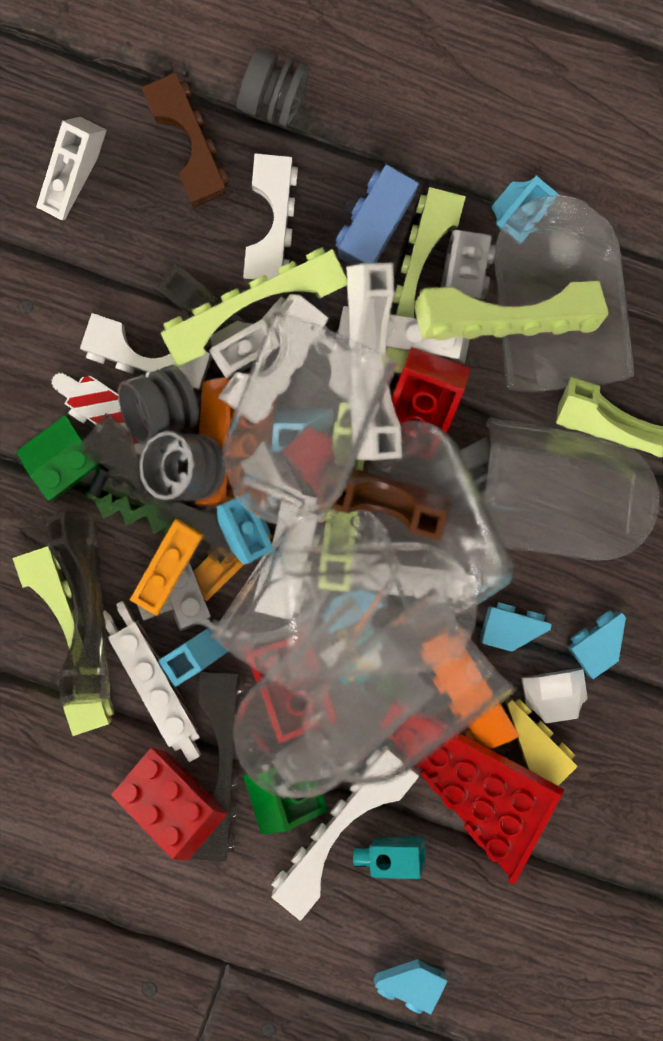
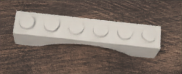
[347,263,402,460]
[271,748,419,921]

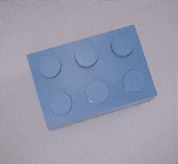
[335,165,419,266]

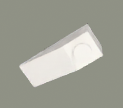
[36,117,107,220]

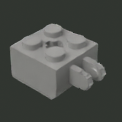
[441,230,495,300]

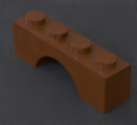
[141,73,230,208]
[317,462,455,542]

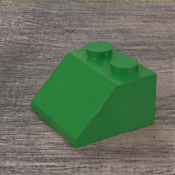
[16,415,103,501]
[243,763,328,835]

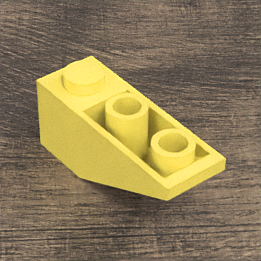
[504,697,578,786]

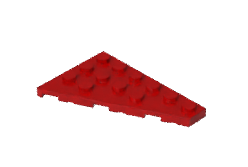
[383,700,565,885]

